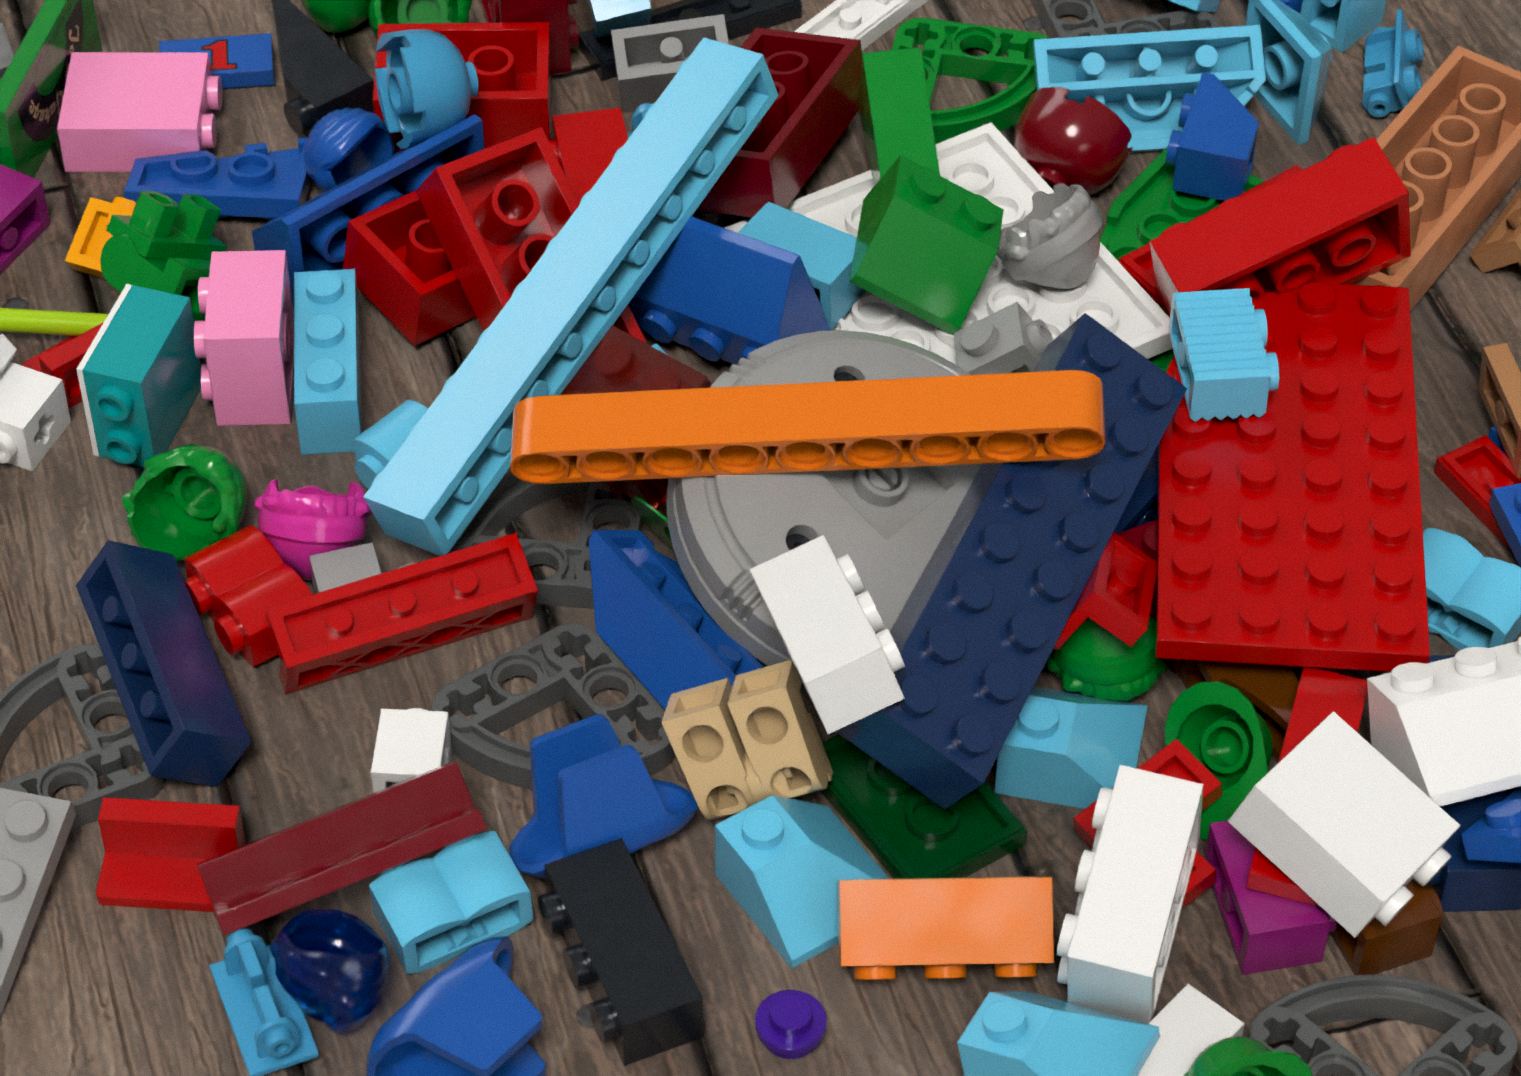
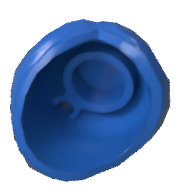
[304,107,395,193]

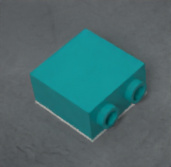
[76,284,201,467]

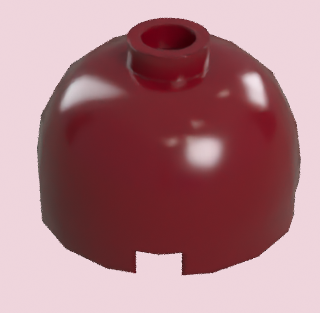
[1014,87,1133,197]

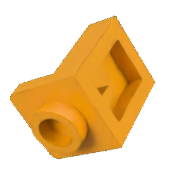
[65,197,136,279]

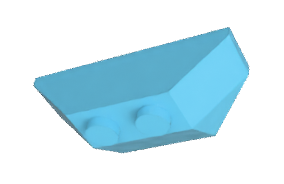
[1032,25,1266,153]

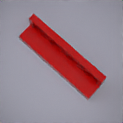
[265,533,538,695]

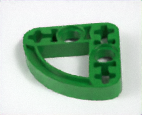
[892,18,1049,144]

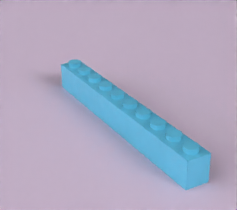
[363,37,779,556]

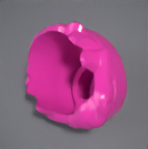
[254,479,372,581]

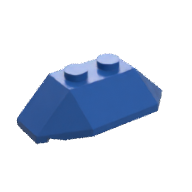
[588,530,767,710]

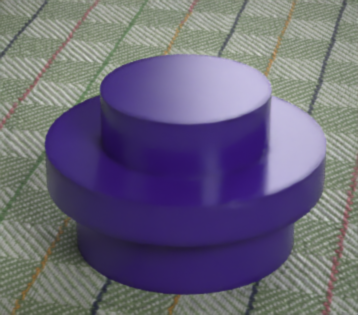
[755,990,826,1059]

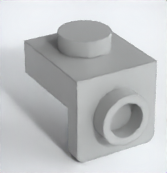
[953,302,1054,375]

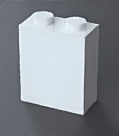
[1228,711,1461,938]

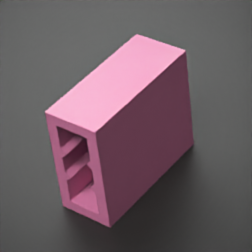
[57,52,222,172]

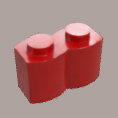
[184,525,312,667]

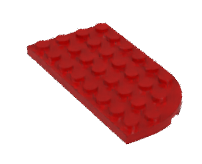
[1155,282,1430,672]

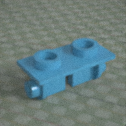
[1362,8,1424,117]
[209,929,319,1076]

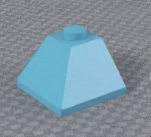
[1246,0,1332,145]
[995,686,1148,809]
[715,795,889,969]
[957,991,1160,1076]

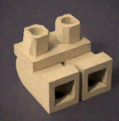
[661,659,833,821]

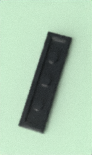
[578,0,802,81]

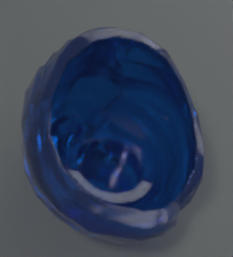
[269,909,390,1034]

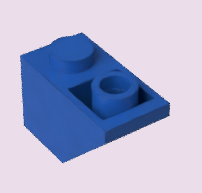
[1166,72,1259,201]

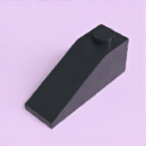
[271,0,374,137]

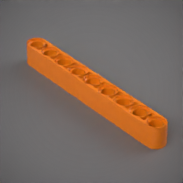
[510,370,1106,484]

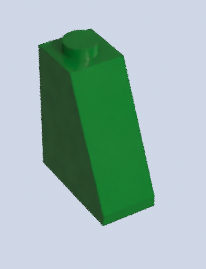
[858,47,940,186]

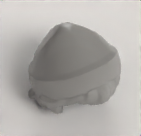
[997,183,1103,289]

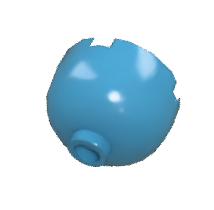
[375,29,478,149]

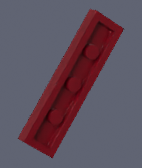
[196,761,487,935]

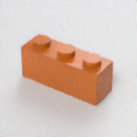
[837,876,1054,979]

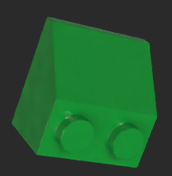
[849,155,1004,335]

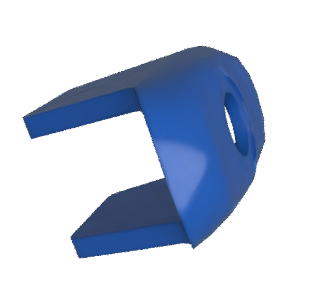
[509,714,698,878]
[366,936,546,1076]

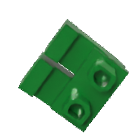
[100,190,227,323]

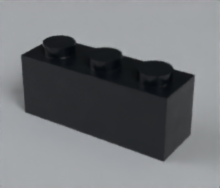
[538,838,703,1066]

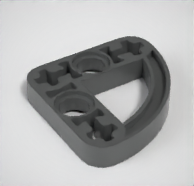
[449,474,648,609]
[432,623,676,790]
[0,644,166,830]
[1249,975,1518,1076]

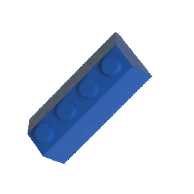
[252,114,485,307]
[628,216,831,365]

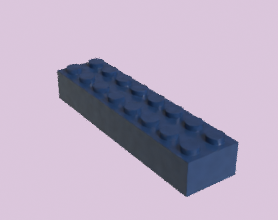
[835,313,1187,809]

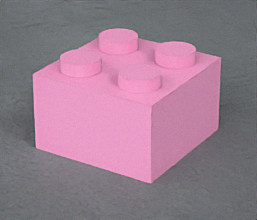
[194,250,294,426]

